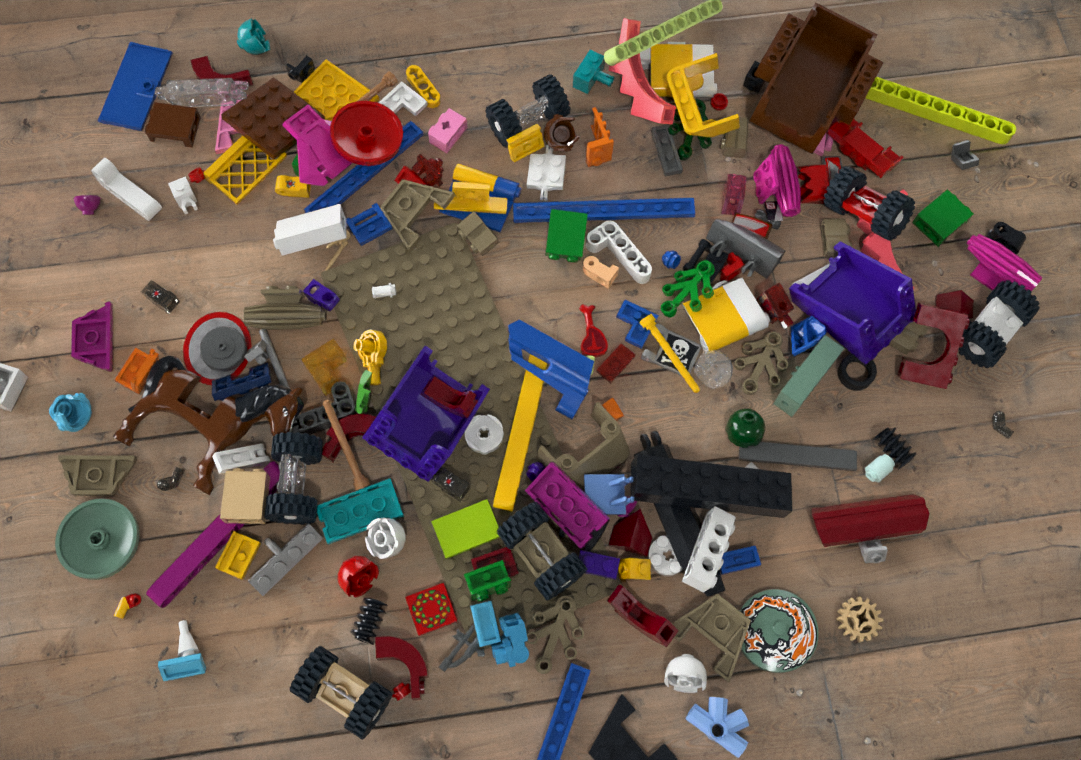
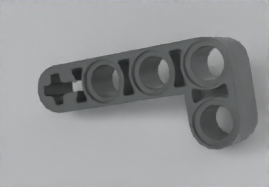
[291,381,357,435]

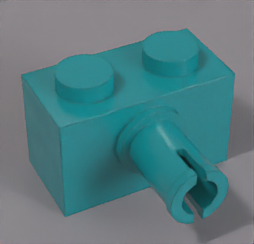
[573,49,615,94]

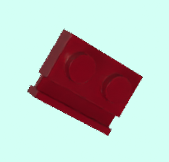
[471,547,519,578]

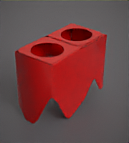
[797,165,829,204]

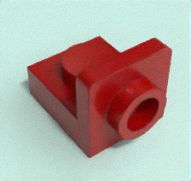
[720,252,744,282]

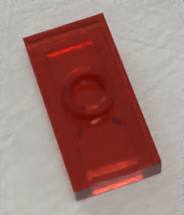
[596,343,636,384]

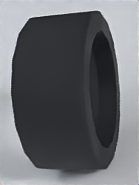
[838,354,877,391]

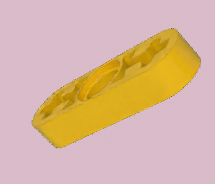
[406,65,441,108]

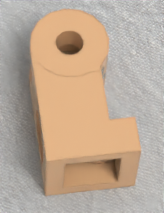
[583,256,619,289]

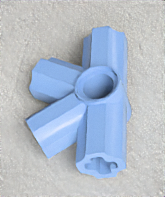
[685,697,749,758]

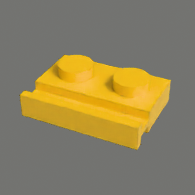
[506,124,544,162]
[215,531,261,580]

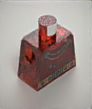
[756,282,794,329]

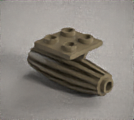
[243,286,326,330]

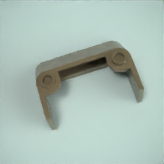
[536,402,630,492]

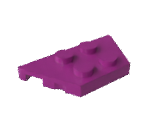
[71,301,113,372]

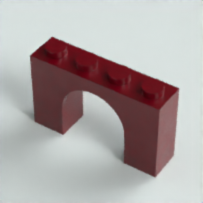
[897,302,969,389]

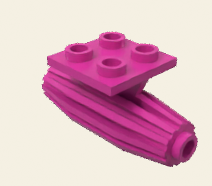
[753,144,801,217]
[966,234,1042,291]

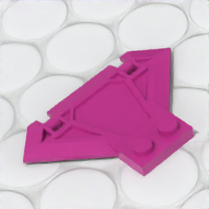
[282,105,352,186]

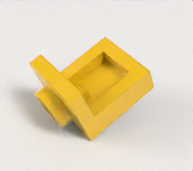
[618,558,651,580]

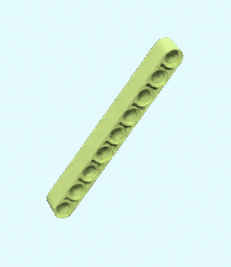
[604,0,723,66]

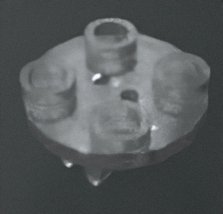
[694,350,733,389]

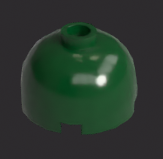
[725,408,766,448]

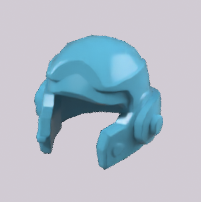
[49,393,92,432]

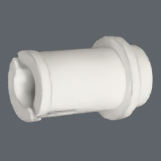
[372,283,396,299]

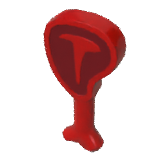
[579,304,608,358]

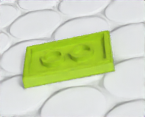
[431,499,500,559]

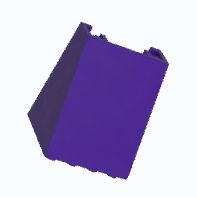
[789,241,916,365]
[362,346,490,482]

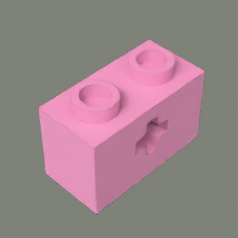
[428,108,467,153]

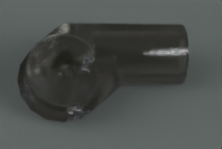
[992,411,1014,439]
[157,467,185,491]

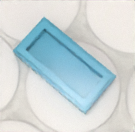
[470,601,501,647]
[158,653,206,681]

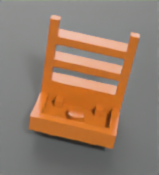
[586,107,614,167]
[115,348,159,394]

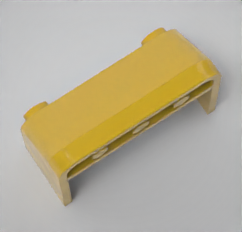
[667,53,740,137]

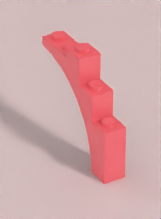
[609,18,676,124]
[857,189,915,289]

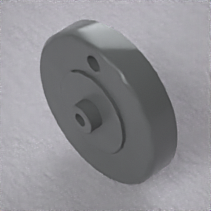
[199,327,247,372]

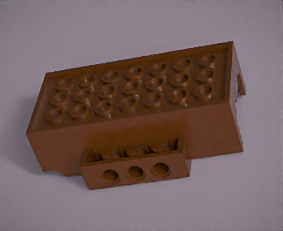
[749,2,884,154]

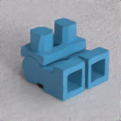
[491,613,529,667]

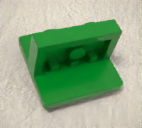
[464,560,511,603]

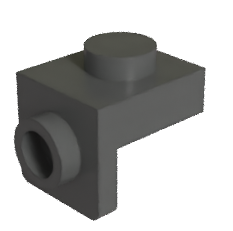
[951,140,979,170]

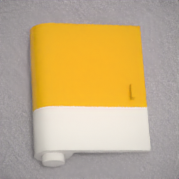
[650,44,717,98]
[682,278,770,354]

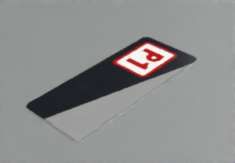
[764,201,783,221]

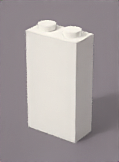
[273,204,346,256]

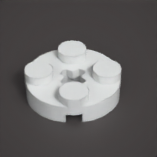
[465,415,504,455]
[648,535,683,576]

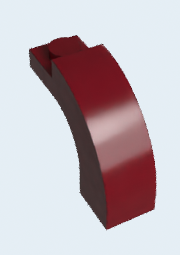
[190,56,253,97]
[420,376,478,418]
[322,414,376,462]
[607,585,679,647]
[375,636,429,700]

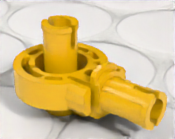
[354,330,387,386]

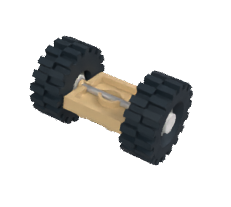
[289,646,393,740]

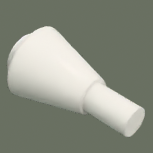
[178,620,199,657]

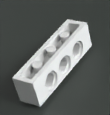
[682,506,736,593]

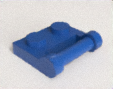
[346,203,393,246]

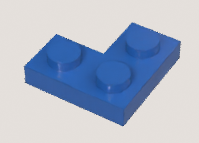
[616,300,659,349]

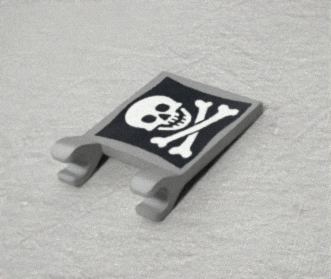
[641,324,702,376]

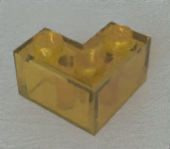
[301,338,347,396]

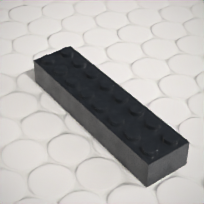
[630,454,793,518]

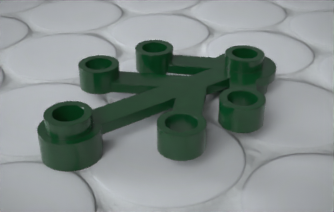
[668,99,712,161]

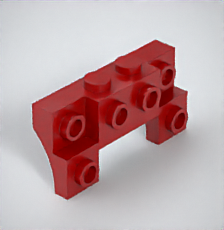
[827,119,904,178]

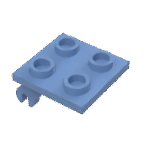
[584,474,634,515]

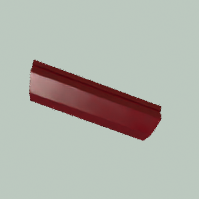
[812,494,930,547]

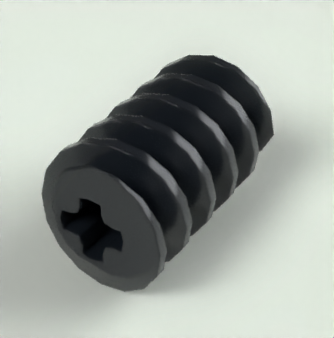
[873,427,917,470]
[350,598,388,645]

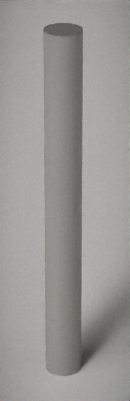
[259,329,290,388]

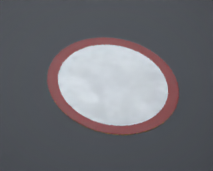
[183,312,252,386]

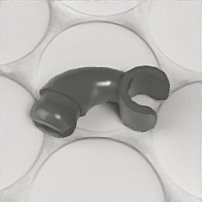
[755,209,781,230]

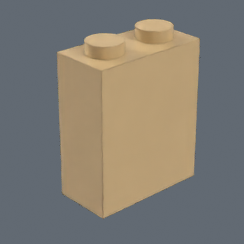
[220,468,270,524]

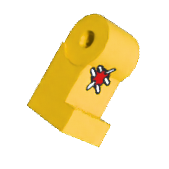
[275,175,311,198]

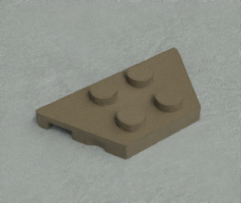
[58,455,137,496]

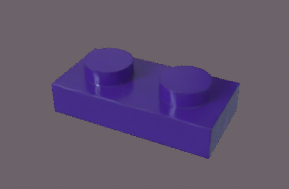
[579,550,620,580]

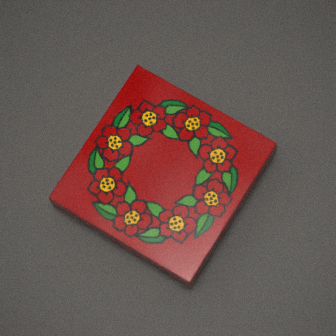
[405,583,458,636]

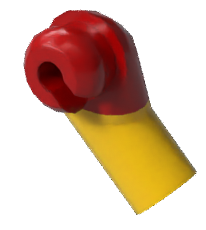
[114,593,141,619]

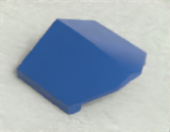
[791,316,827,356]

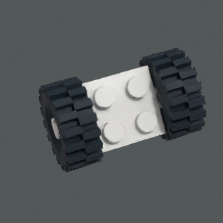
[958,280,1040,368]

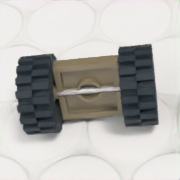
[497,502,588,601]

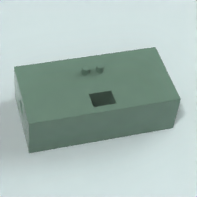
[773,335,844,417]

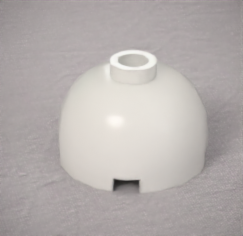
[365,518,406,559]
[664,654,707,693]

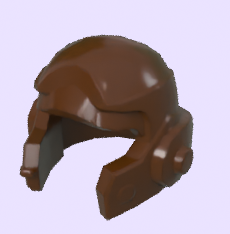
[544,114,580,152]

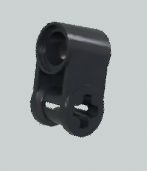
[987,222,1026,254]

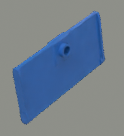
[98,42,173,131]

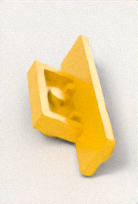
[434,182,507,214]

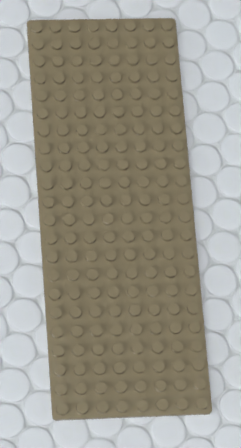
[321,222,623,653]

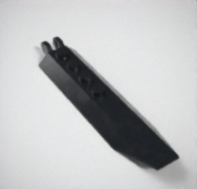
[633,431,726,597]

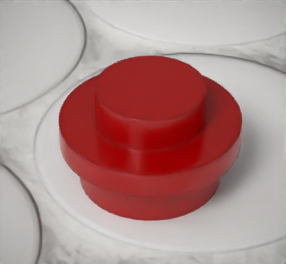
[710,93,728,111]
[188,167,205,183]
[392,682,411,701]

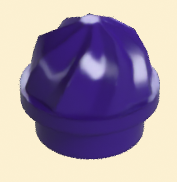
[526,462,545,481]

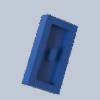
[720,545,761,575]

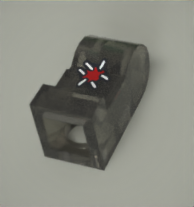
[140,280,180,314]
[431,467,471,502]

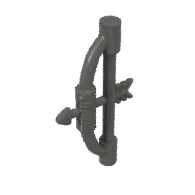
[439,623,485,672]

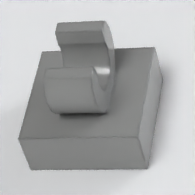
[244,339,269,365]

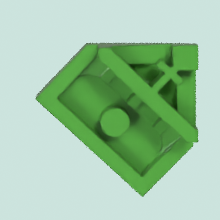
[355,370,372,414]

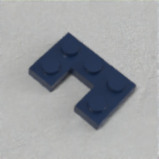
[212,362,272,401]

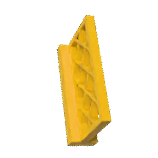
[203,135,287,205]

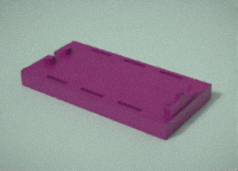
[525,461,610,549]

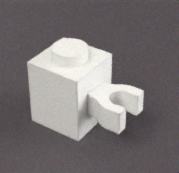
[168,177,198,214]

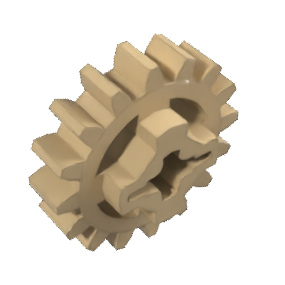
[836,597,883,643]

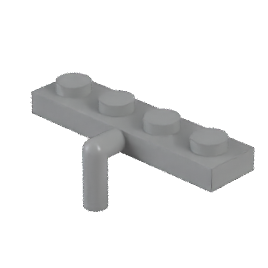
[248,523,323,596]

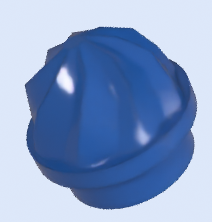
[662,251,681,269]

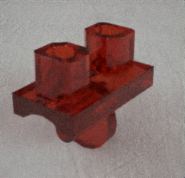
[412,154,444,187]

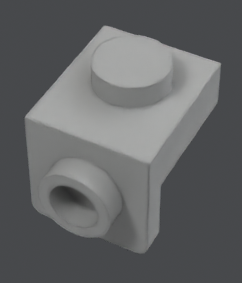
[858,539,888,563]

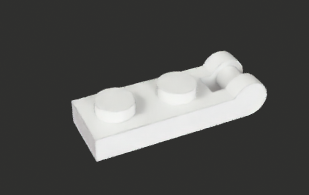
[212,444,271,474]

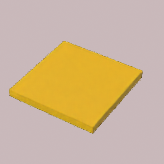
[294,59,379,121]

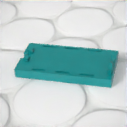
[317,478,404,545]

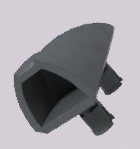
[706,219,786,279]

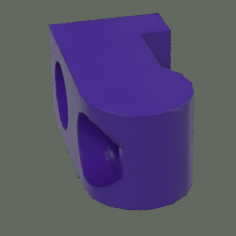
[303,279,340,312]

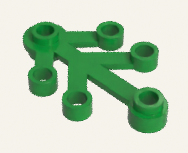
[661,260,715,318]

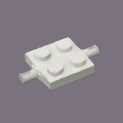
[527,145,566,201]

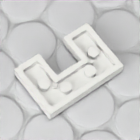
[379,81,428,127]

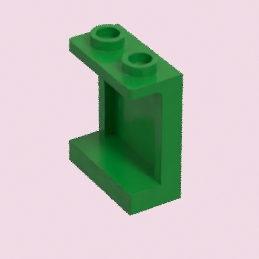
[912,189,974,247]
[545,209,588,263]

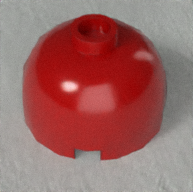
[337,556,379,598]

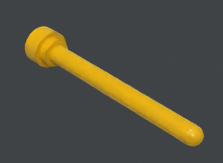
[639,314,700,393]

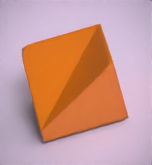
[602,398,624,421]

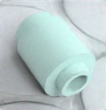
[865,454,895,483]

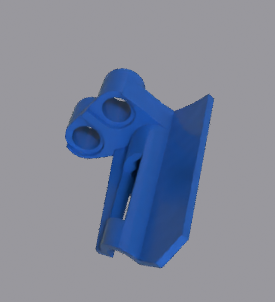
[508,320,594,420]

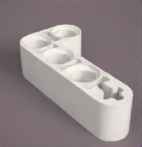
[91,157,162,221]
[586,221,652,284]

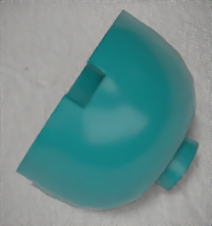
[237,18,270,55]

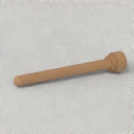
[358,71,398,101]
[323,400,370,490]

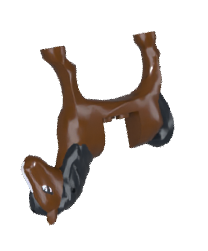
[113,356,304,495]

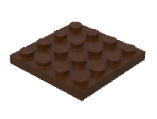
[221,77,325,160]

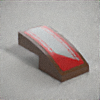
[732,213,773,239]

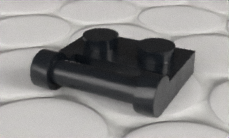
[683,239,729,285]

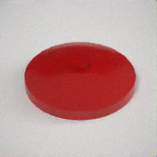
[330,101,403,166]

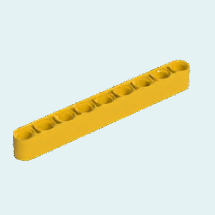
[493,354,548,512]

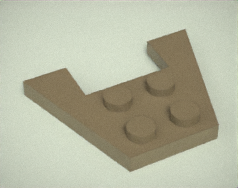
[380,179,456,252]
[672,593,751,682]

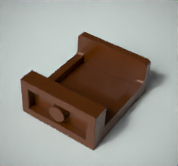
[145,102,201,148]

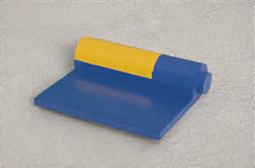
[439,163,522,233]

